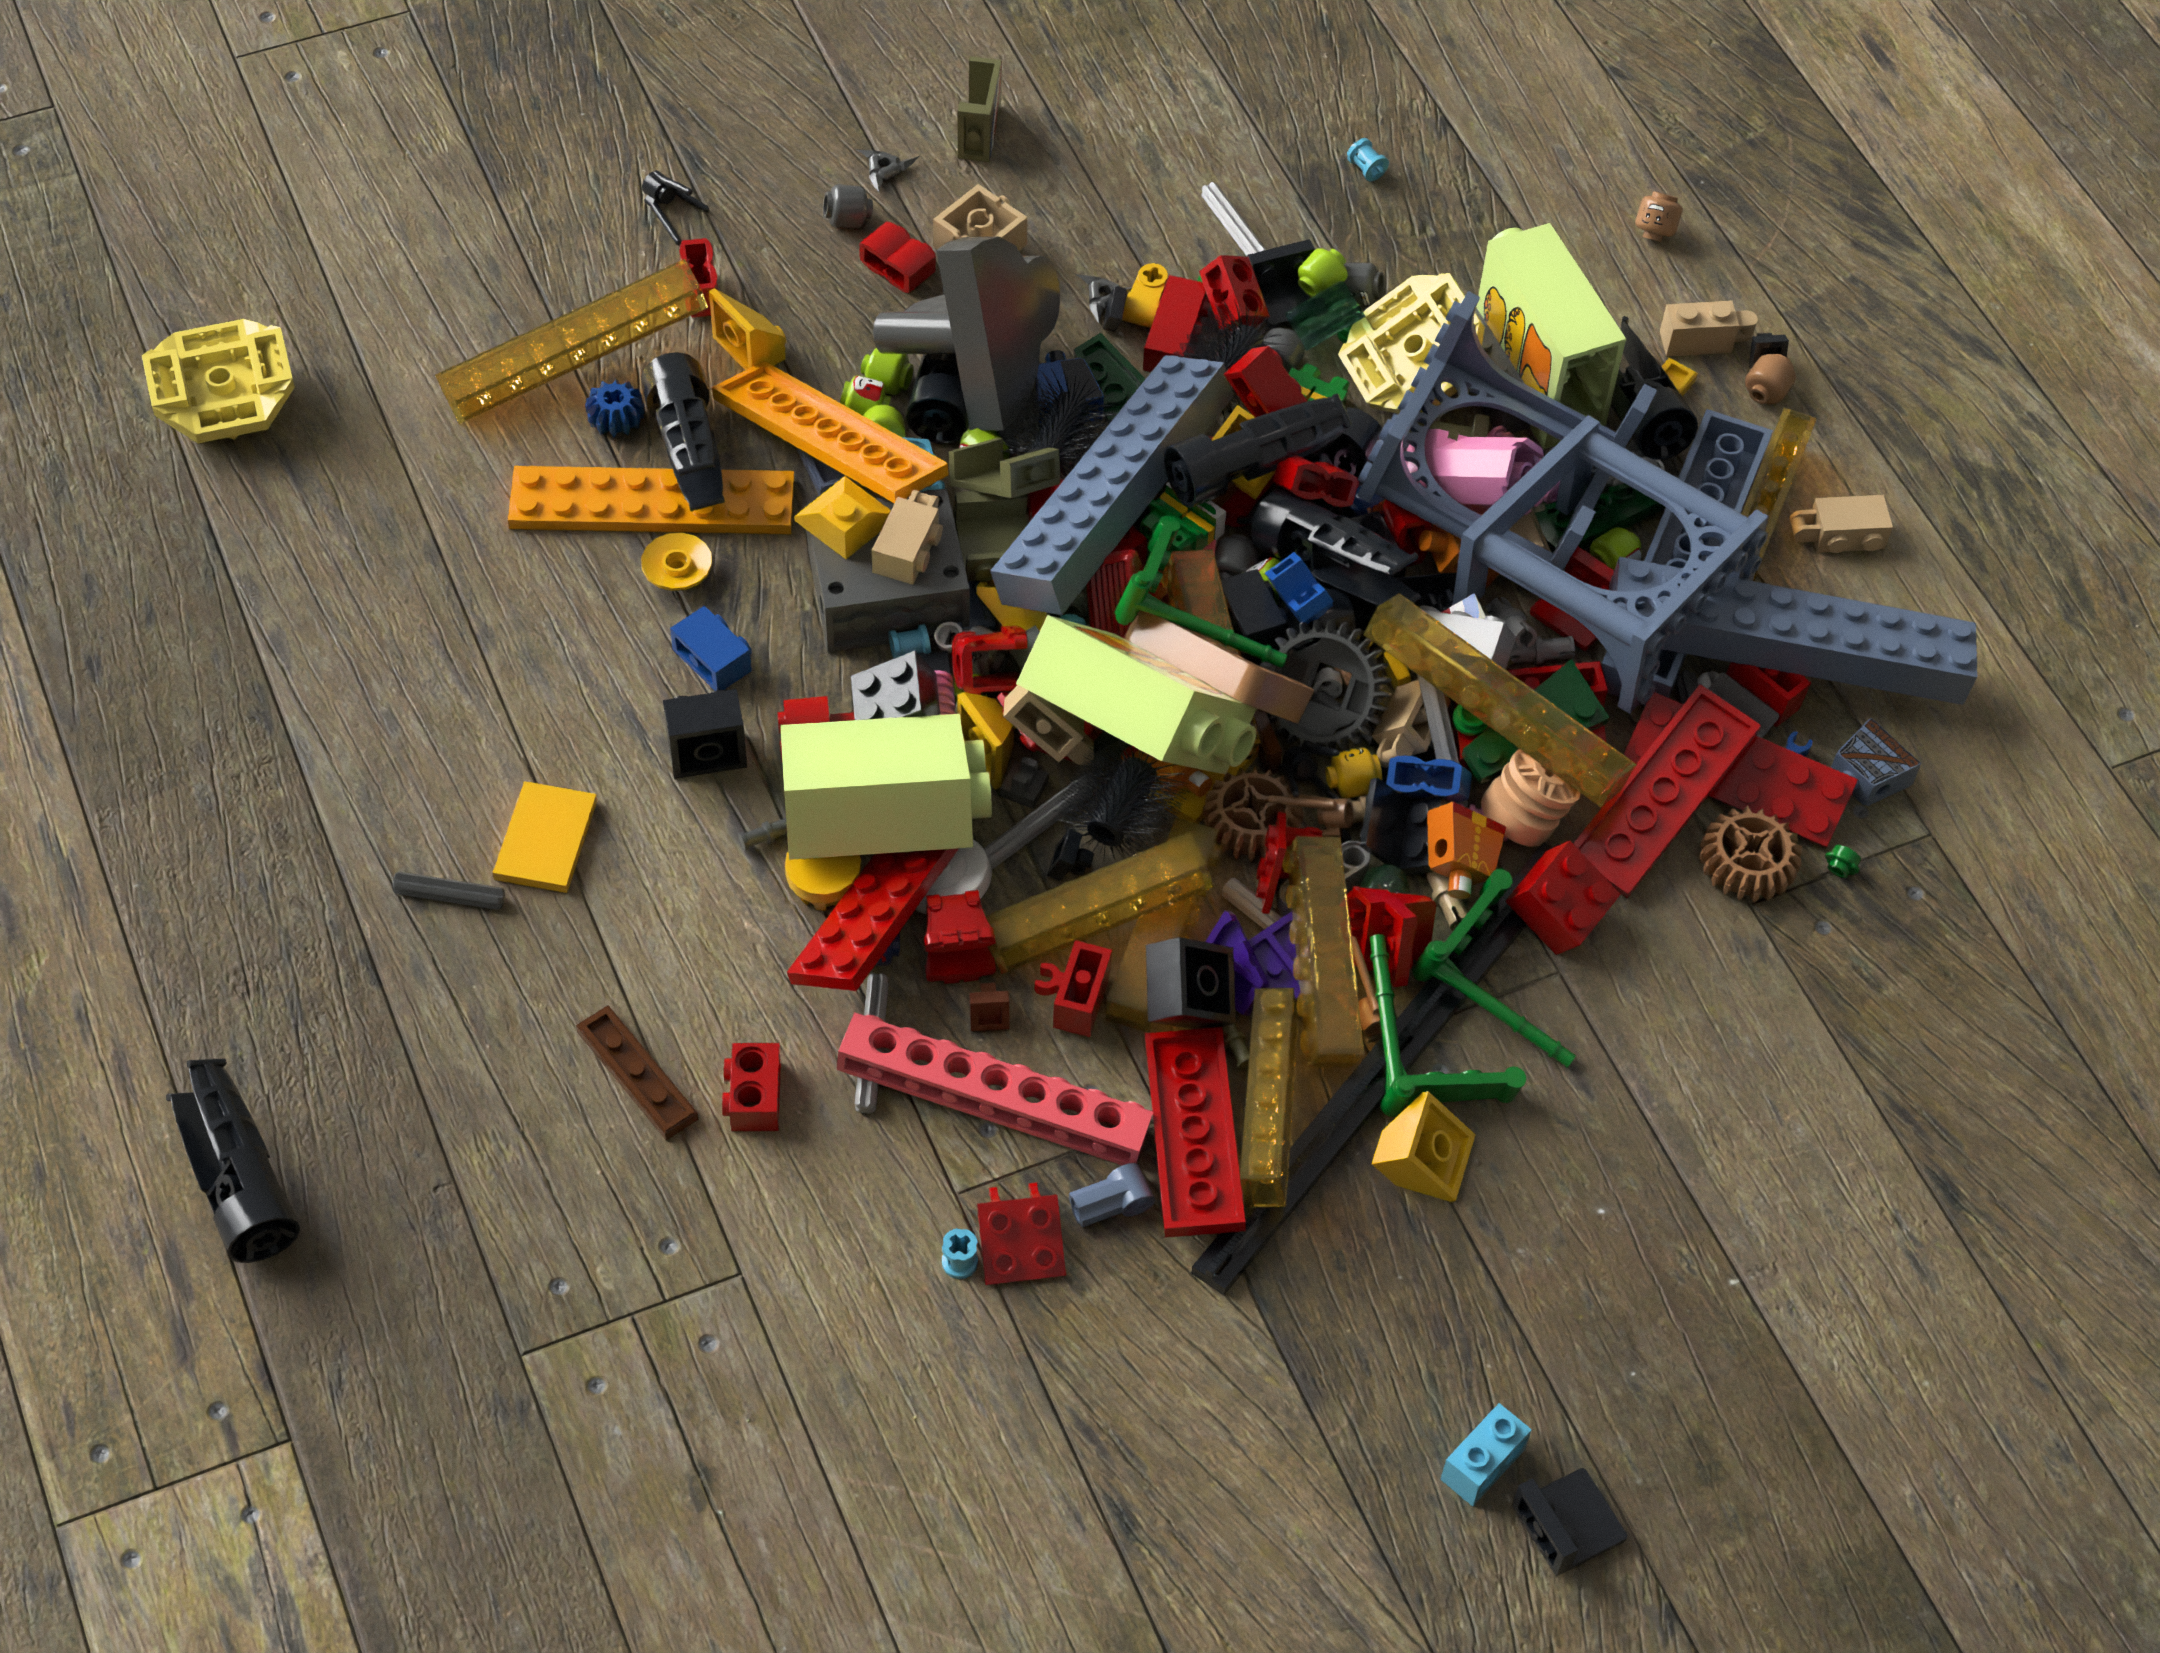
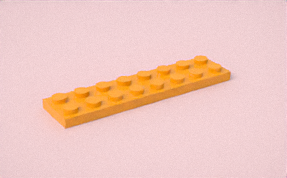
[712,361,949,503]
[508,466,795,534]

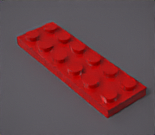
[1573,684,1761,899]
[1622,692,1858,848]
[787,848,959,991]
[1145,1027,1246,1238]

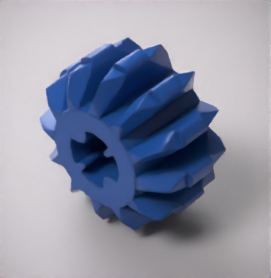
[585,379,645,438]

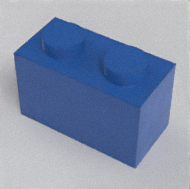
[670,606,752,691]

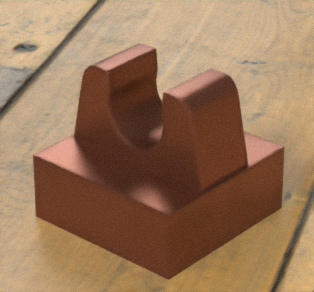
[969,983,1010,1031]

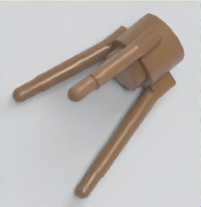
[1268,794,1354,847]
[1319,936,1382,1036]

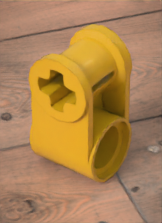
[1122,263,1168,328]

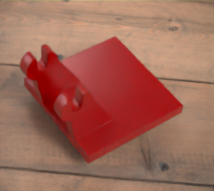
[1256,812,1323,915]
[977,1182,1066,1285]

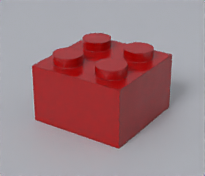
[1505,840,1621,955]

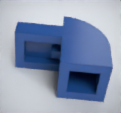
[1265,552,1334,624]

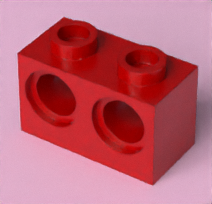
[1199,255,1270,332]
[722,1043,781,1131]

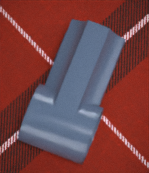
[1069,1163,1155,1227]

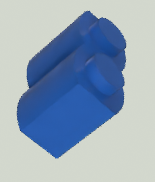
[1386,755,1472,803]

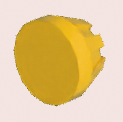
[785,852,861,911]

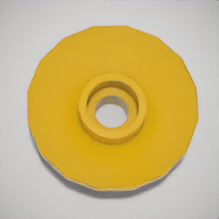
[641,533,712,591]

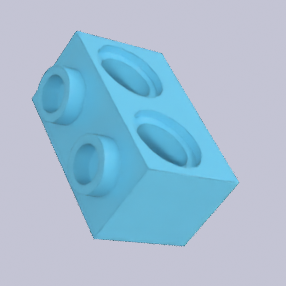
[1440,1403,1532,1506]

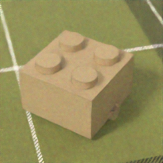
[933,184,1027,251]

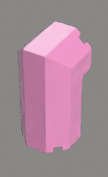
[1405,429,1544,515]

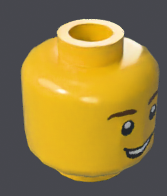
[1325,747,1382,799]

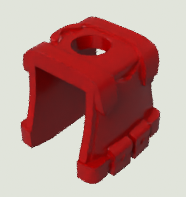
[952,625,1028,695]
[924,890,996,984]

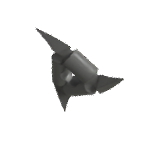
[855,149,919,193]
[1075,274,1133,323]

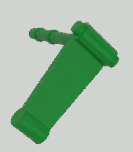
[1115,516,1287,668]
[1412,869,1576,1068]
[1370,934,1526,1117]

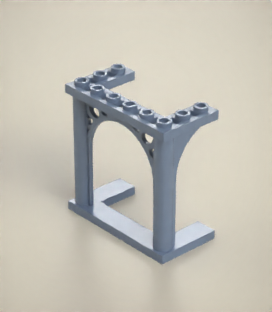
[1357,291,1657,570]
[1452,415,1769,714]

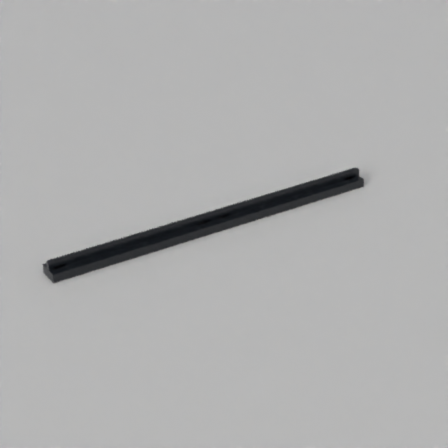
[1191,842,1561,1296]

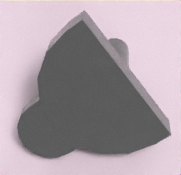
[873,236,1060,430]

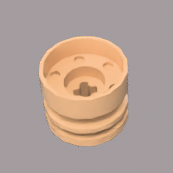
[1481,747,1581,847]

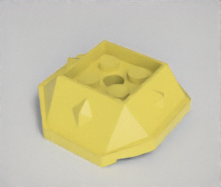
[1338,273,1485,414]
[142,319,295,444]

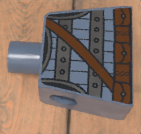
[1831,718,1921,806]

